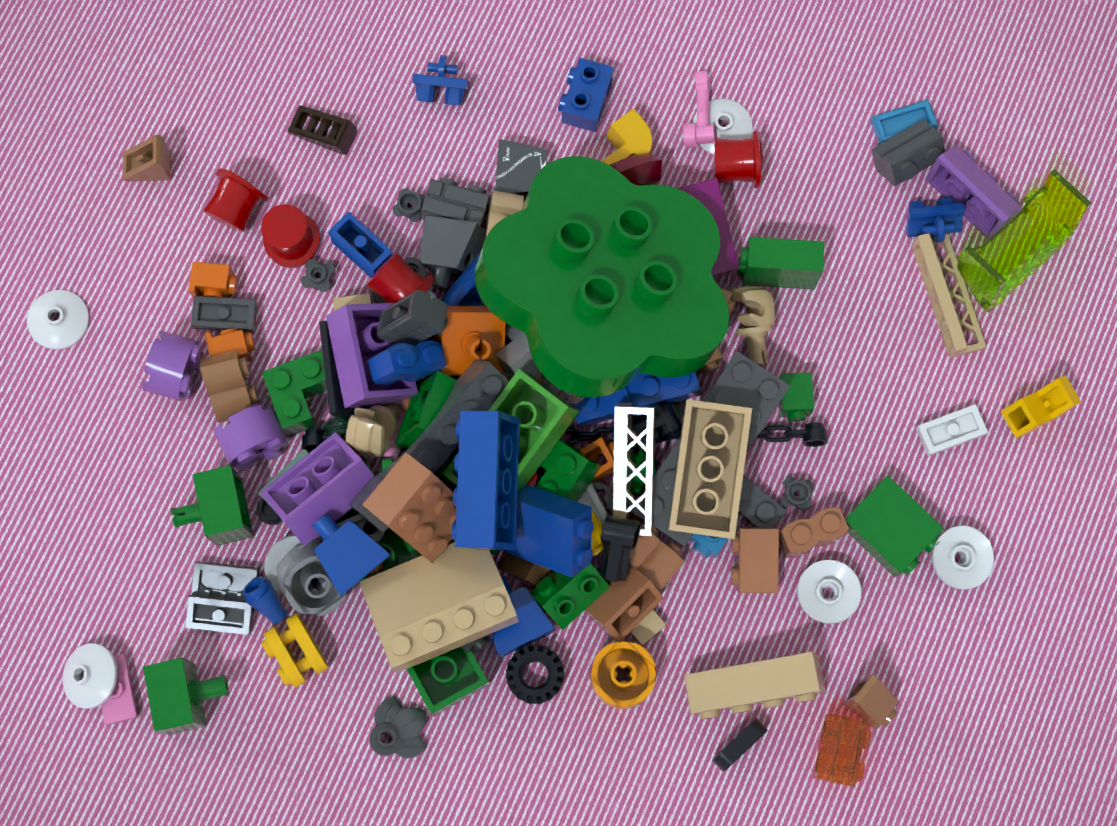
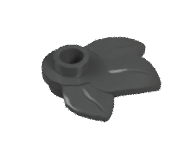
[369,696,427,758]

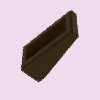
[287,105,357,155]

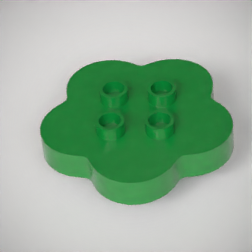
[475,156,729,398]

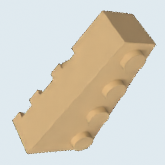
[684,652,826,719]

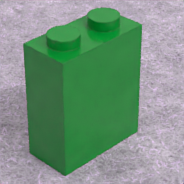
[737,237,824,290]
[845,475,944,577]

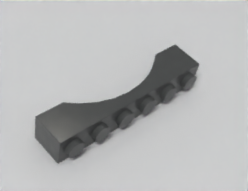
[349,359,510,532]

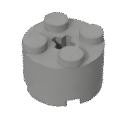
[277,541,347,616]

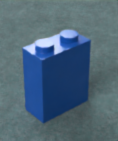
[508,484,593,577]

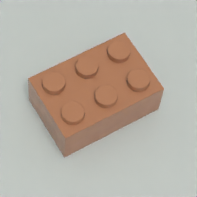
[362,453,456,563]

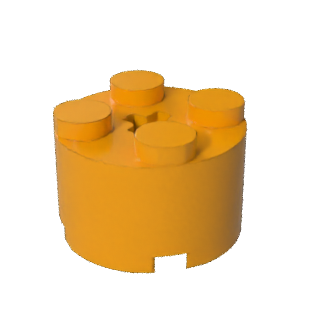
[590,641,656,710]

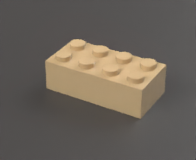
[668,399,752,539]

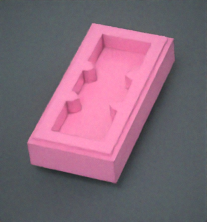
[101,654,139,725]

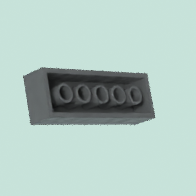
[631,351,791,546]

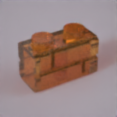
[813,713,871,788]

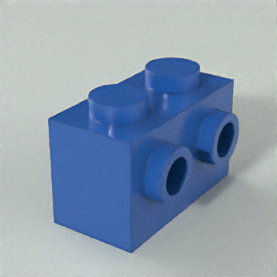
[558,57,614,132]

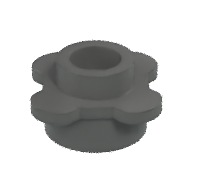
[392,189,426,222]
[301,259,335,292]
[780,477,814,511]

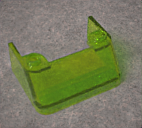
[957,169,1091,313]

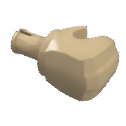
[730,286,775,364]
[346,404,402,457]

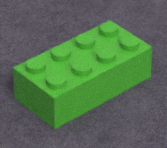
[443,369,580,490]

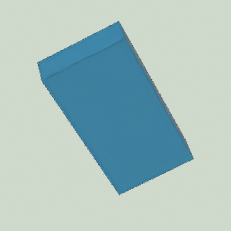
[870,100,939,145]

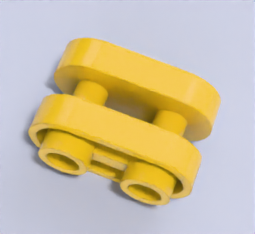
[261,613,329,688]

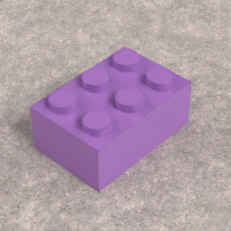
[326,303,418,408]

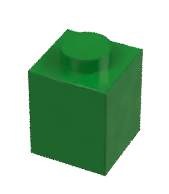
[778,373,814,422]

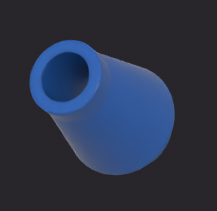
[243,577,287,624]

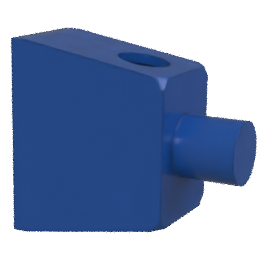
[312,513,390,596]
[492,576,554,658]

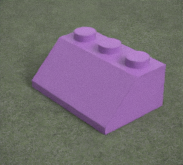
[925,145,1023,242]
[260,432,375,546]

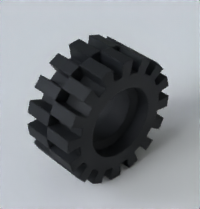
[506,644,564,705]

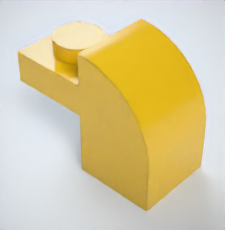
[602,108,652,165]
[1000,375,1081,439]

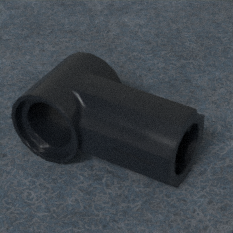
[631,401,682,450]
[600,514,640,582]

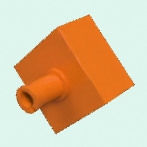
[434,306,506,375]

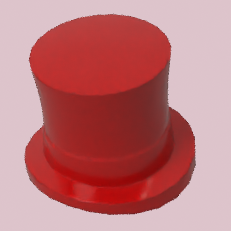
[714,131,763,188]
[203,168,269,233]
[261,204,320,268]
[366,252,434,303]

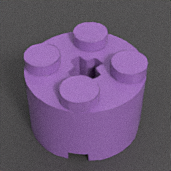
[142,331,204,401]
[214,404,288,473]

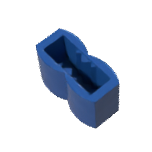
[368,340,447,385]

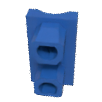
[412,55,470,106]
[906,197,965,243]

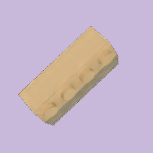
[359,542,519,673]

